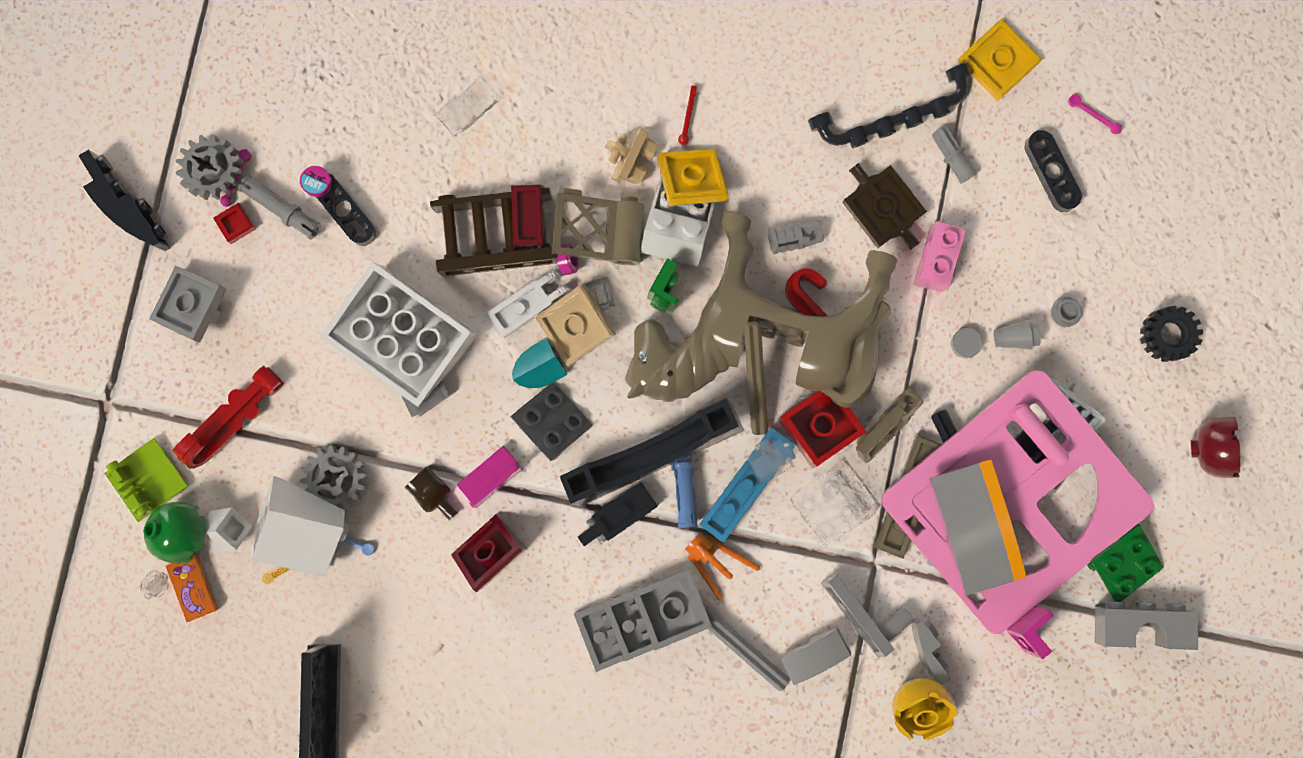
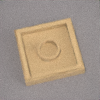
[535,284,616,367]

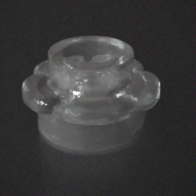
[139,570,169,599]

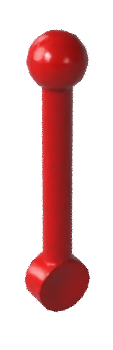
[678,85,697,145]

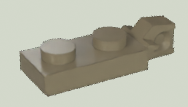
[855,388,923,463]

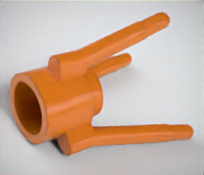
[685,532,760,600]

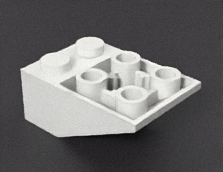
[641,177,715,267]

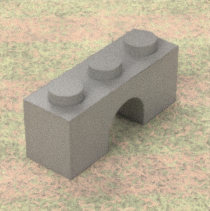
[1094,601,1198,650]

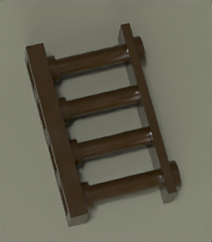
[430,185,558,277]

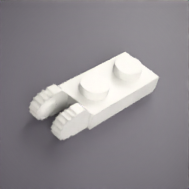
[486,269,572,339]

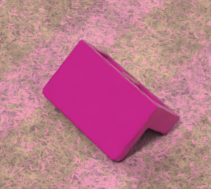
[457,446,523,508]
[1006,606,1054,660]

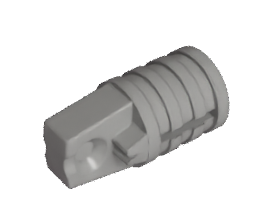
[768,221,824,254]

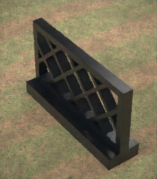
[299,644,341,758]

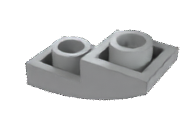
[912,618,951,685]
[780,627,852,685]

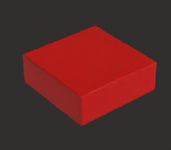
[213,202,256,244]

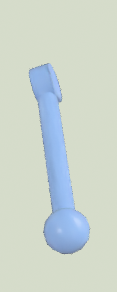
[344,537,375,556]

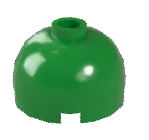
[143,502,206,564]

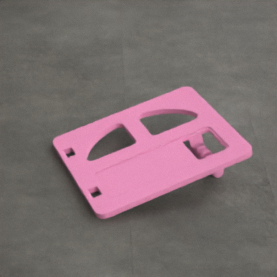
[881,370,1154,634]

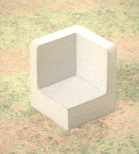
[204,507,253,553]

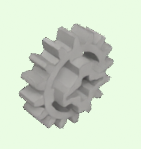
[175,134,244,200]
[299,445,369,508]

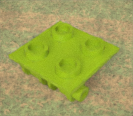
[104,438,189,522]

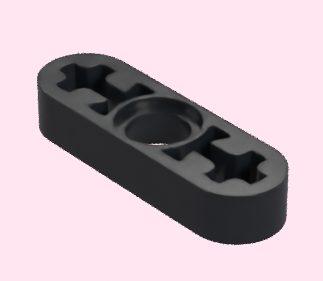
[1024,130,1082,212]
[316,173,376,246]

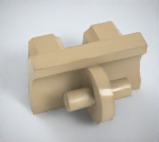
[605,127,658,184]

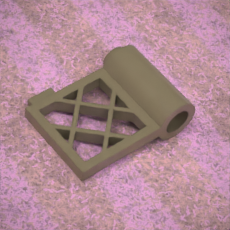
[552,188,644,265]

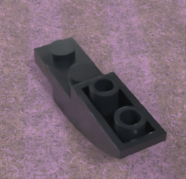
[78,149,170,251]

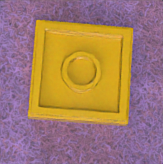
[957,18,1042,101]
[657,149,729,206]

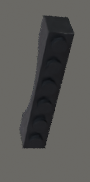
[559,398,745,507]

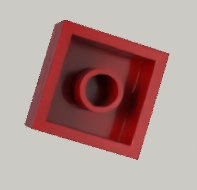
[778,388,866,468]

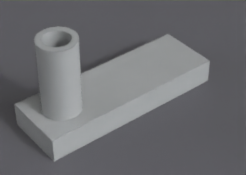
[821,574,914,657]

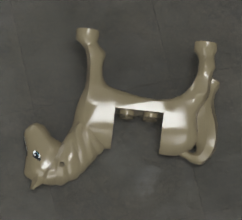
[625,211,897,408]

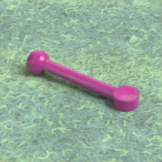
[1068,94,1123,134]
[220,149,252,207]

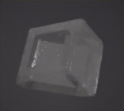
[574,277,615,312]

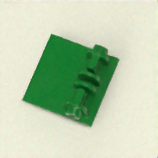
[1087,524,1164,602]

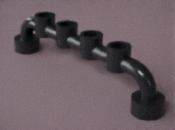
[808,63,972,149]

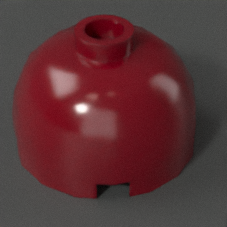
[1190,417,1240,478]

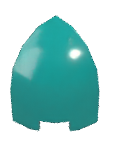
[512,338,567,388]

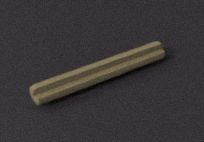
[744,321,768,435]

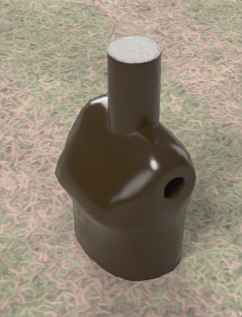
[404,466,458,521]

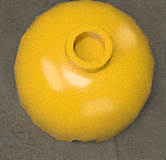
[892,678,958,739]

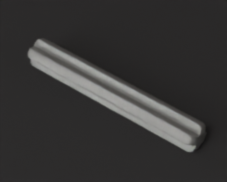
[703,603,790,691]

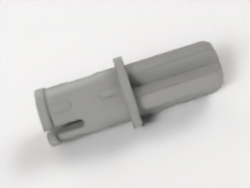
[932,126,977,184]

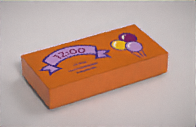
[166,554,219,622]

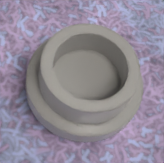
[1051,297,1082,327]

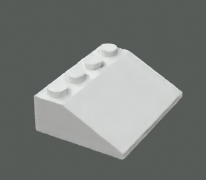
[320,262,477,407]

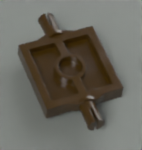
[842,163,927,250]

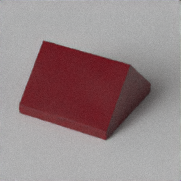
[451,514,527,593]

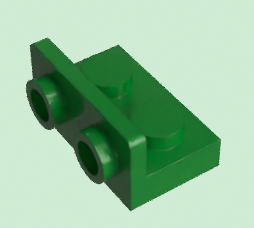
[647,258,679,313]

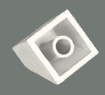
[251,476,348,577]

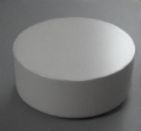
[951,328,983,359]

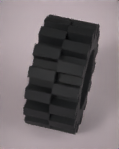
[1140,306,1203,362]

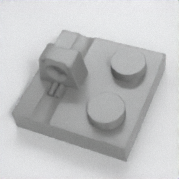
[149,265,227,343]

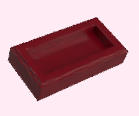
[511,185,544,247]

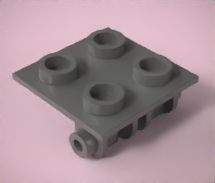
[510,383,593,462]

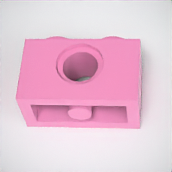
[913,221,966,293]

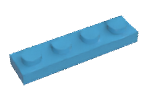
[699,427,796,543]

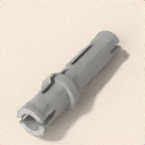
[238,175,322,240]

